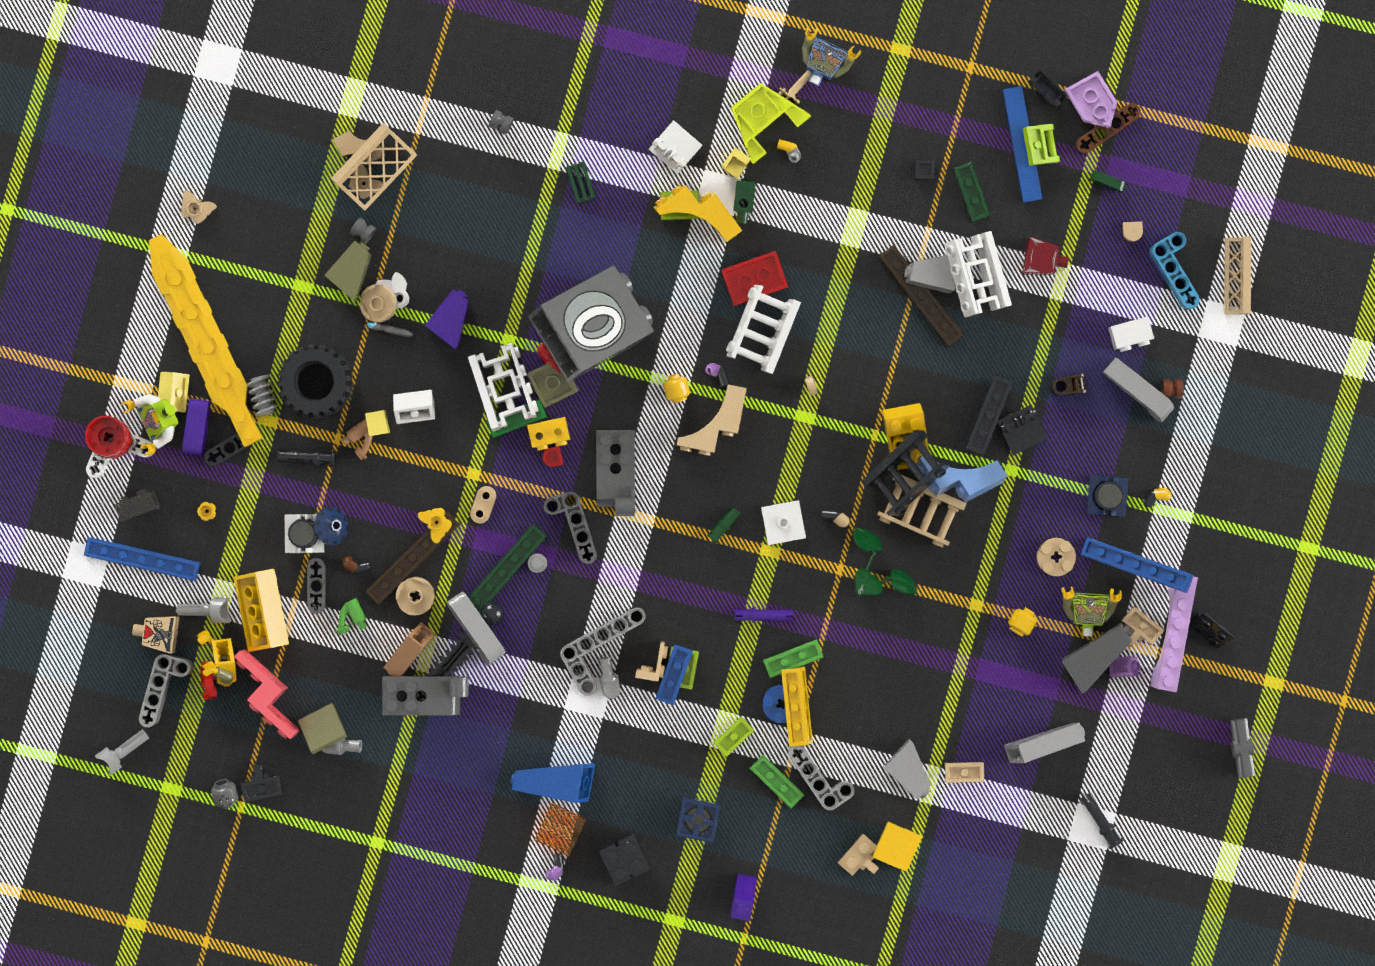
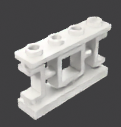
[944,231,1012,317]
[468,343,539,432]

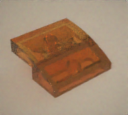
[535,803,586,856]

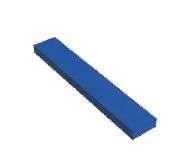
[1002,86,1042,203]
[84,537,201,581]
[1081,537,1194,593]

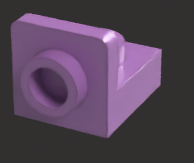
[1109,656,1140,677]

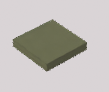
[527,363,579,408]
[298,703,347,754]

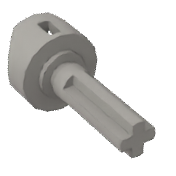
[176,597,231,623]
[95,729,149,776]

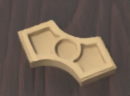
[333,130,385,162]

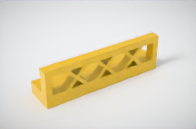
[781,667,813,747]

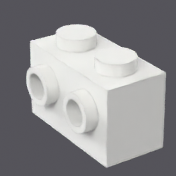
[1108,316,1154,352]
[393,390,435,424]

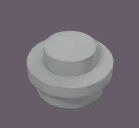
[528,554,547,573]

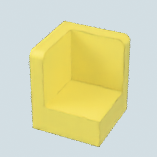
[722,148,751,179]
[365,410,390,436]

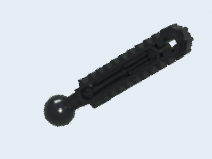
[406,602,504,701]

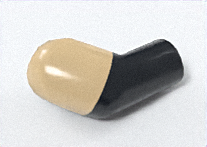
[821,510,850,527]

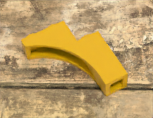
[653,185,742,242]

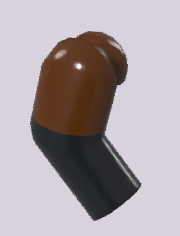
[342,556,371,574]

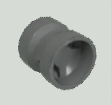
[488,110,514,135]
[350,217,376,244]

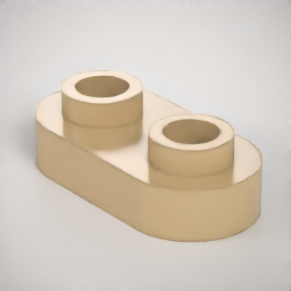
[470,486,496,523]

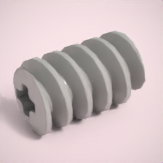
[247,375,278,417]

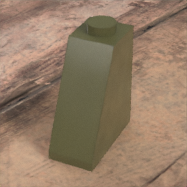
[325,241,371,302]

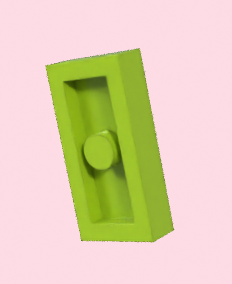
[713,716,755,757]

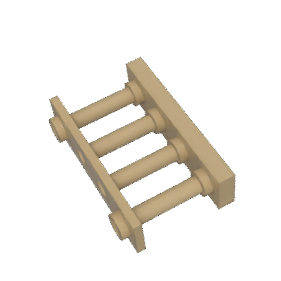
[877,475,967,547]

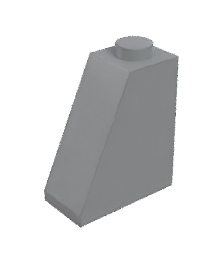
[904,255,955,293]
[883,739,931,800]

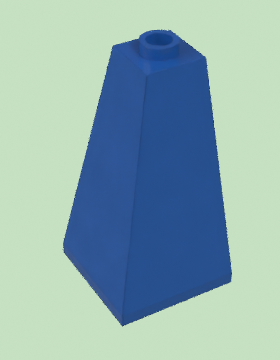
[511,763,595,803]

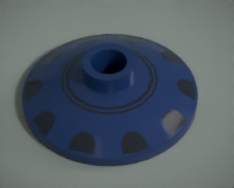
[314,507,348,545]

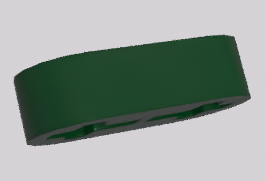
[1089,170,1127,193]

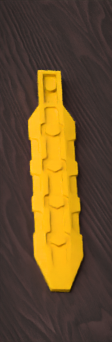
[149,234,263,447]

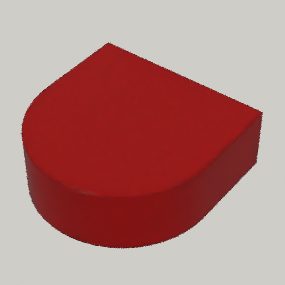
[542,446,564,467]

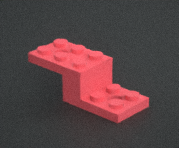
[234,649,301,739]

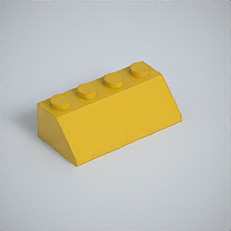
[233,569,289,652]

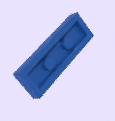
[655,644,693,705]

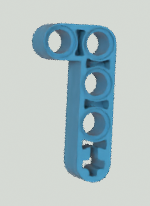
[1150,232,1200,310]

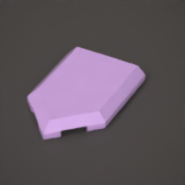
[1064,71,1117,128]

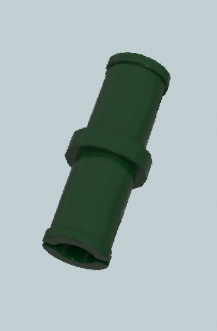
[707,507,741,543]

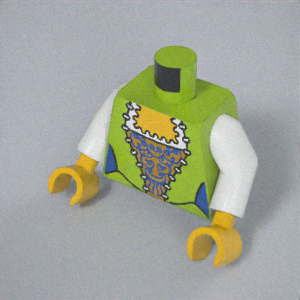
[121,394,178,456]

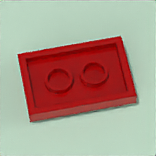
[721,251,788,306]

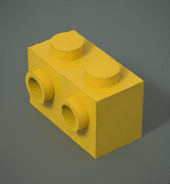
[527,417,571,451]

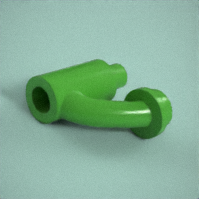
[336,598,367,636]

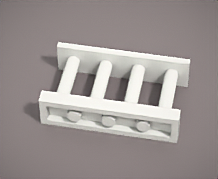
[726,285,801,374]

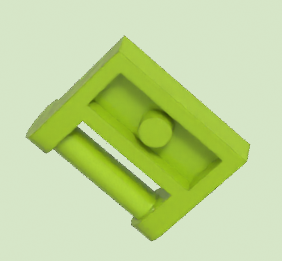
[1023,124,1060,166]

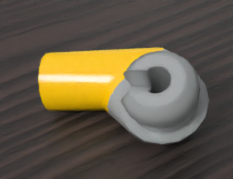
[777,139,801,163]

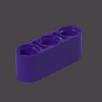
[182,398,211,456]

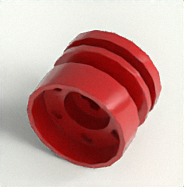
[85,416,132,459]

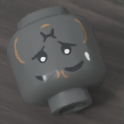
[211,779,239,809]

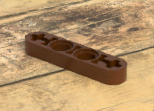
[1075,103,1141,154]

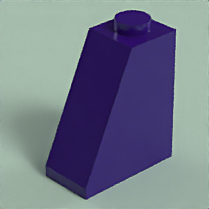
[425,289,470,350]
[730,873,757,921]

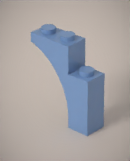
[916,456,1007,503]

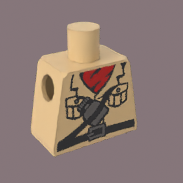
[132,616,180,653]

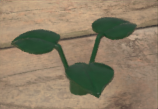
[853,527,918,597]

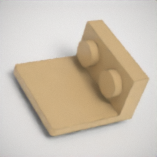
[635,641,668,681]

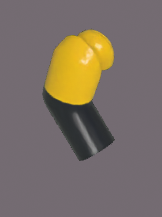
[1143,488,1172,509]

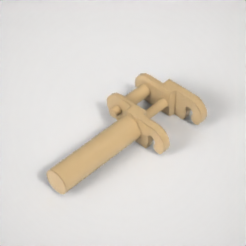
[778,70,812,116]

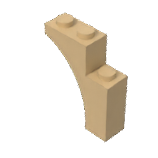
[677,385,747,456]

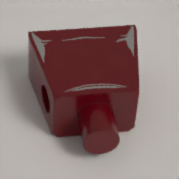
[1022,237,1069,275]

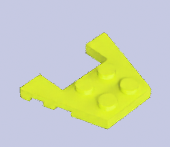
[731,83,811,164]

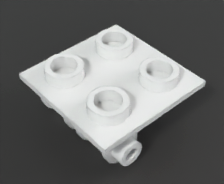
[649,120,702,174]

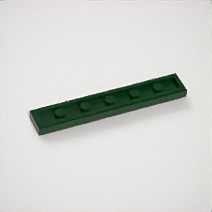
[468,524,547,614]

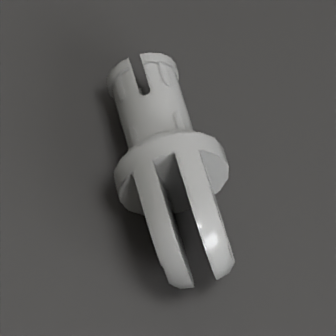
[599,657,620,699]
[322,738,362,755]

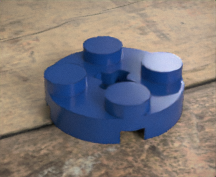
[763,685,787,723]

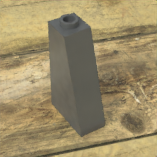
[1062,623,1133,694]

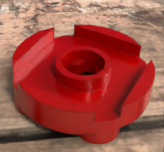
[200,661,217,700]

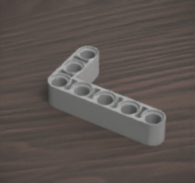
[560,607,646,696]

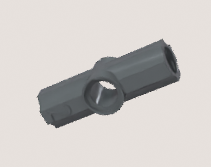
[1230,718,1255,778]

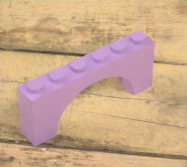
[1150,577,1198,692]

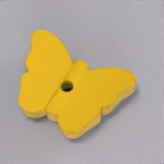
[418,508,452,544]

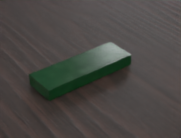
[953,162,990,222]

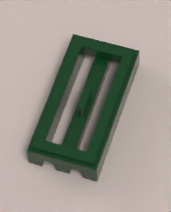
[566,161,595,204]

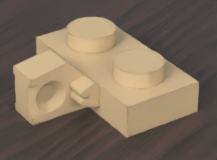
[1122,606,1164,647]
[838,834,879,876]

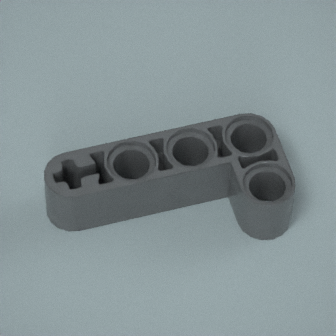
[543,492,597,564]

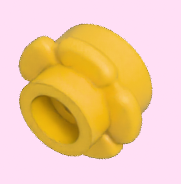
[197,502,216,521]

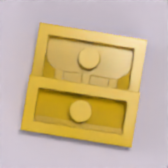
[872,821,922,871]

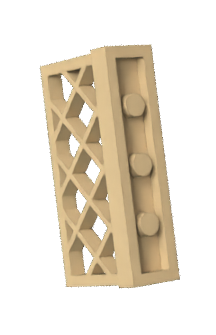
[331,123,417,211]

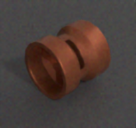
[1161,379,1183,398]

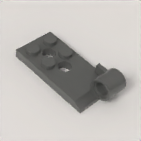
[596,430,635,516]
[382,676,469,715]

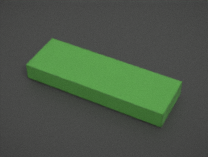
[763,639,823,678]
[750,755,804,808]

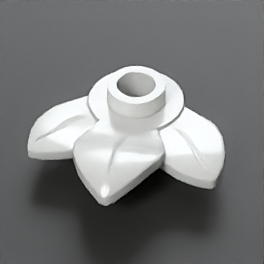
[376,272,409,308]

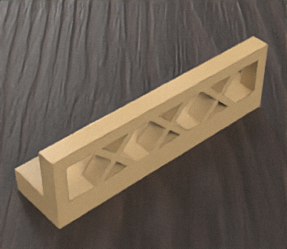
[1224,236,1251,315]

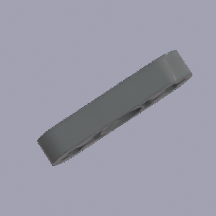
[307,558,326,614]

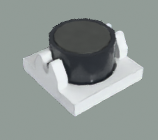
[285,514,324,553]

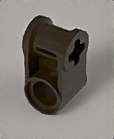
[1049,373,1088,396]

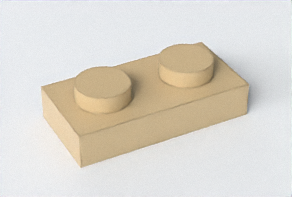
[945,762,984,783]

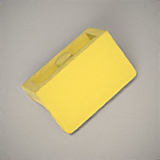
[158,372,190,412]

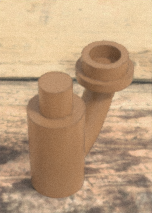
[342,419,373,460]

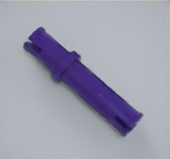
[735,607,793,623]

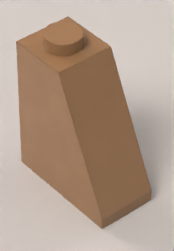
[383,622,436,676]

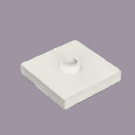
[761,500,806,545]

